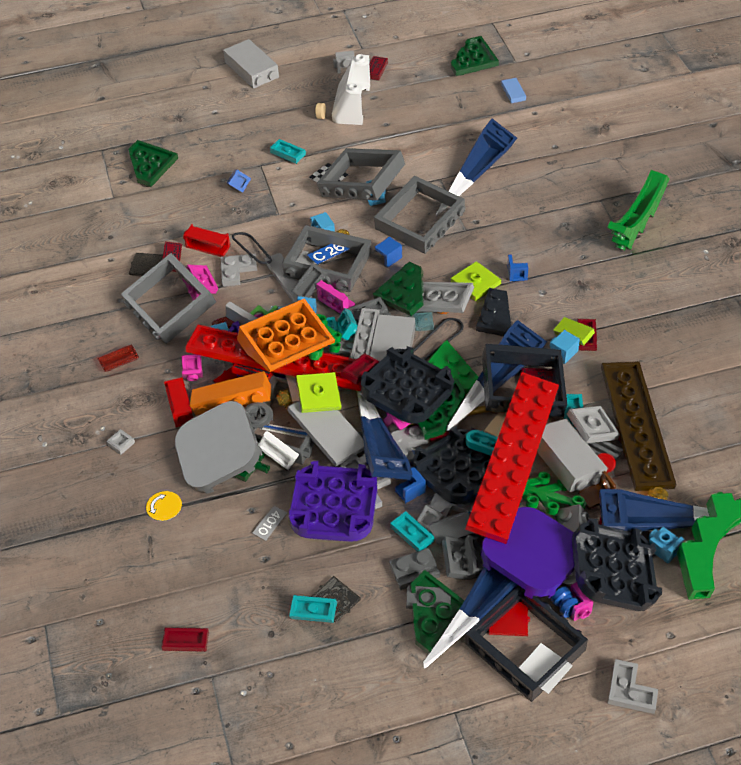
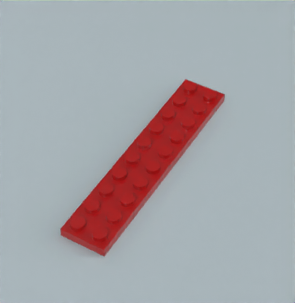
[186,324,361,391]
[465,372,559,544]

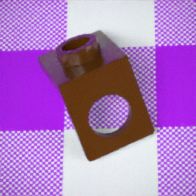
[578,471,616,509]

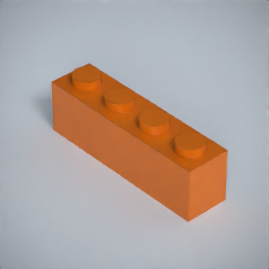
[190,371,271,417]

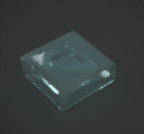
[414,312,434,331]

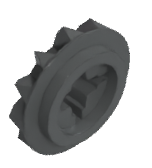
[245,402,273,430]

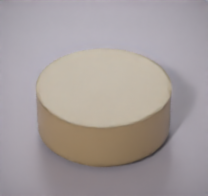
[315,103,326,119]

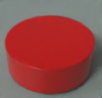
[597,453,616,473]

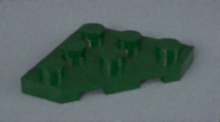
[451,36,499,76]
[128,140,178,187]
[373,261,424,316]
[416,379,465,440]
[411,570,464,655]

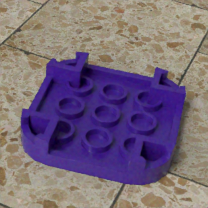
[289,461,378,542]
[481,507,575,599]

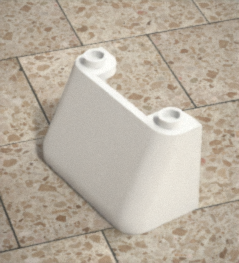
[332,54,370,125]

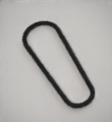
[232,232,272,264]
[413,318,464,360]

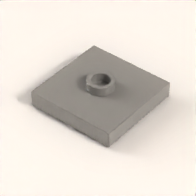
[567,406,620,443]

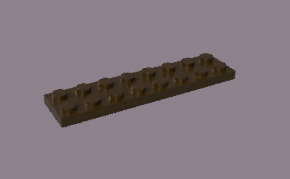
[601,361,677,491]

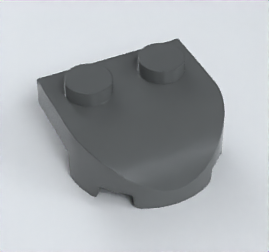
[442,535,484,580]

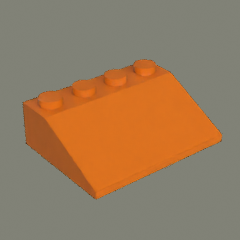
[237,298,335,372]

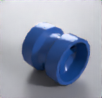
[550,586,580,618]

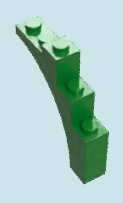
[607,170,670,251]
[677,492,741,600]

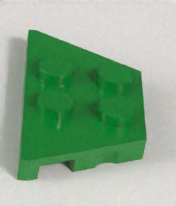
[428,340,478,394]

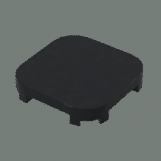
[360,346,454,423]
[412,426,491,505]
[572,518,662,611]

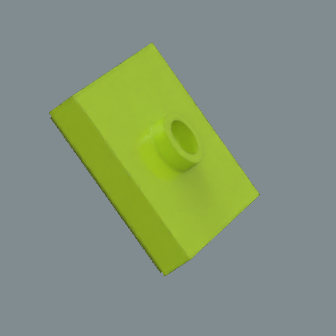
[451,261,501,301]
[296,372,342,413]

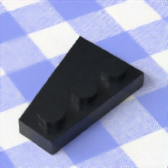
[476,288,511,336]

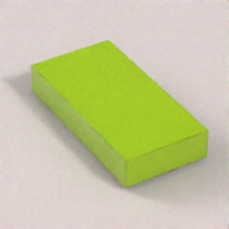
[553,317,595,346]

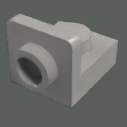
[333,51,354,74]

